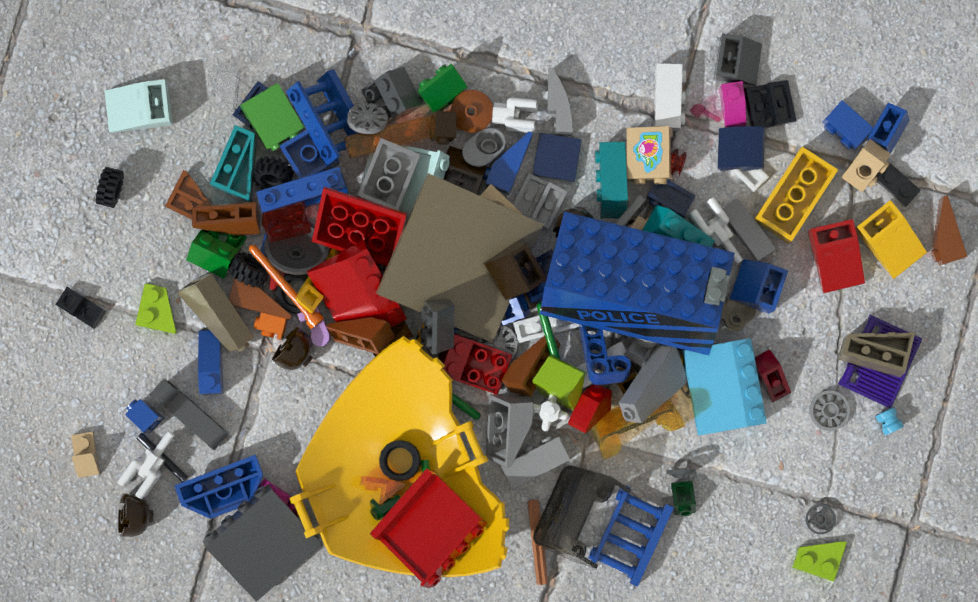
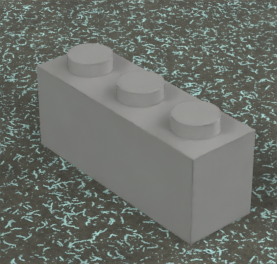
[501,435,570,489]

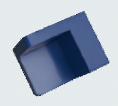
[501,293,531,325]

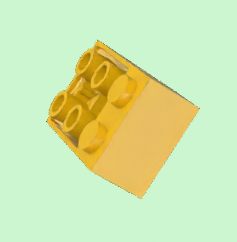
[855,200,927,279]

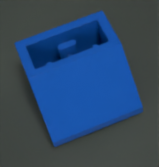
[729,259,788,314]

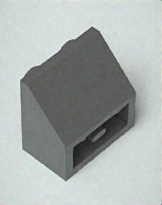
[714,33,762,86]
[362,67,423,124]
[420,300,455,354]

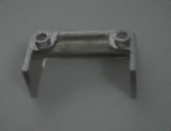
[533,465,631,569]

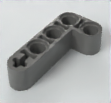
[149,378,229,450]

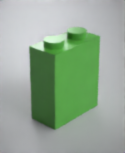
[239,83,304,151]

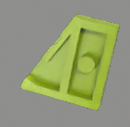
[135,283,177,334]
[792,541,847,582]

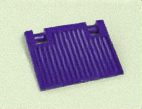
[838,315,922,408]

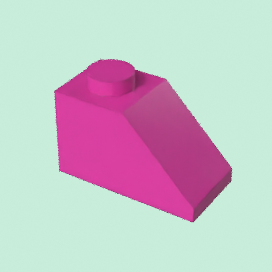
[719,81,746,128]

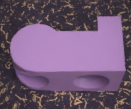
[297,306,331,347]

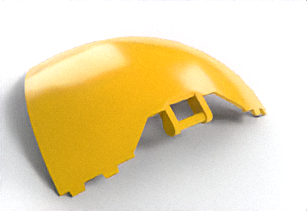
[290,336,509,577]

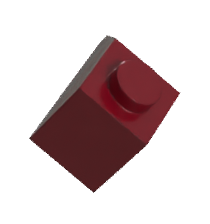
[755,349,791,403]

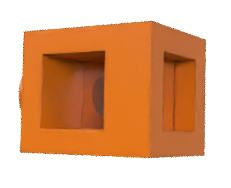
[254,312,288,341]

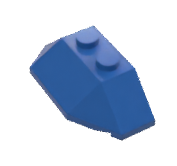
[174,454,263,519]

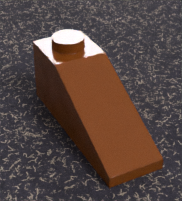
[931,195,968,266]
[192,202,260,235]
[229,279,293,321]
[326,317,395,354]
[502,335,561,397]

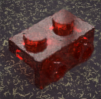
[262,201,311,243]

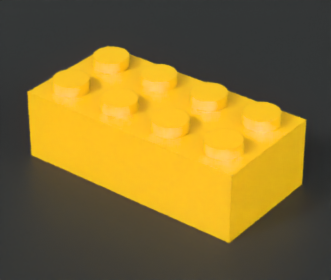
[754,147,838,244]

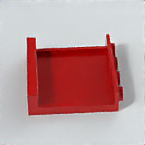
[370,468,487,588]

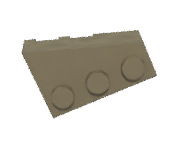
[838,332,916,377]

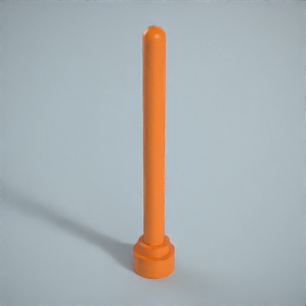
[249,245,324,329]

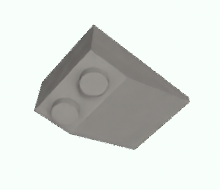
[357,138,421,210]
[486,393,534,468]

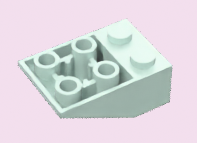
[105,79,173,133]

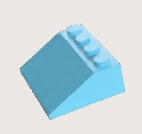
[682,338,767,436]

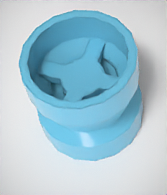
[875,407,904,435]

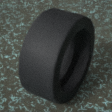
[276,274,308,314]
[379,440,421,481]

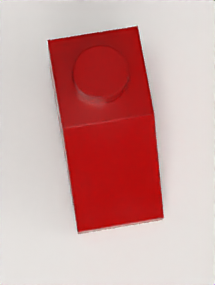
[568,384,612,434]

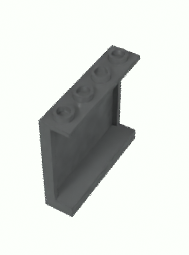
[203,484,322,602]

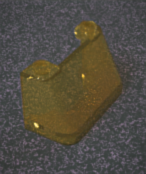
[590,398,685,460]

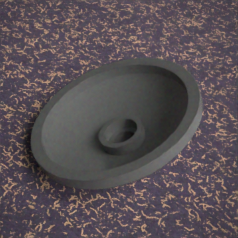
[264,220,329,275]

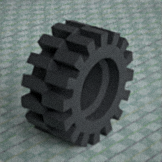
[252,156,294,190]
[95,167,124,208]
[229,252,269,288]

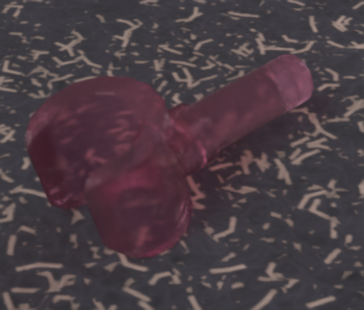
[690,104,720,122]

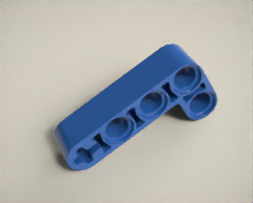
[579,324,631,385]

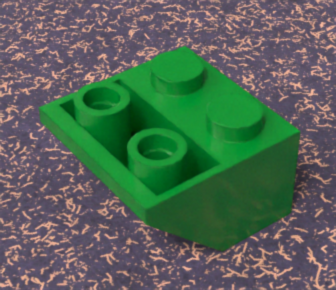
[418,63,468,114]
[186,229,247,279]

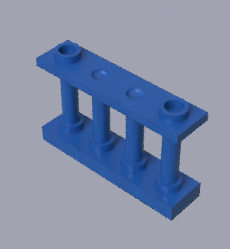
[286,69,373,166]
[256,167,349,219]
[588,485,674,587]

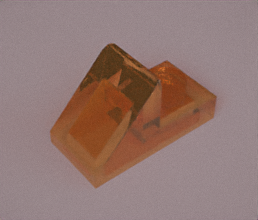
[360,476,406,505]

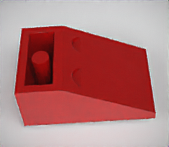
[808,219,865,294]
[438,333,512,394]

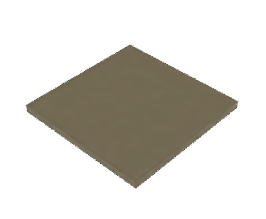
[376,173,544,342]

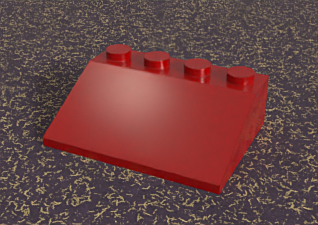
[311,187,407,266]
[306,240,407,327]

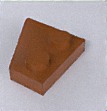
[165,170,213,220]

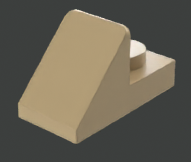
[71,432,100,478]

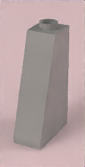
[619,344,688,423]

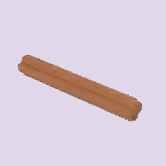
[527,499,548,585]

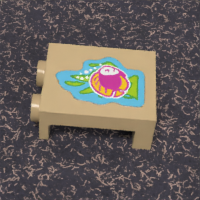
[627,126,673,185]

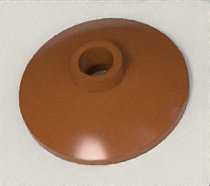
[451,90,493,133]

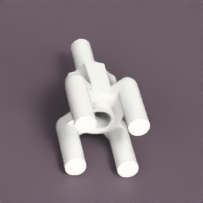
[468,98,538,134]
[688,197,744,264]
[533,394,569,432]
[117,431,175,499]

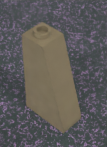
[177,273,254,352]

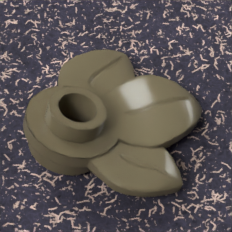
[721,296,756,332]

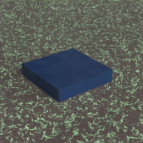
[533,133,581,182]

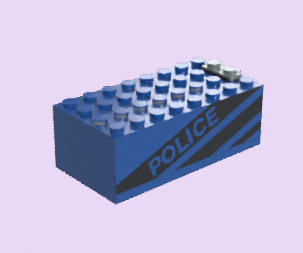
[540,212,735,356]

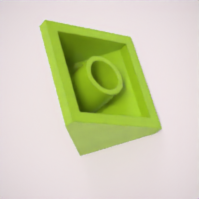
[532,355,586,411]

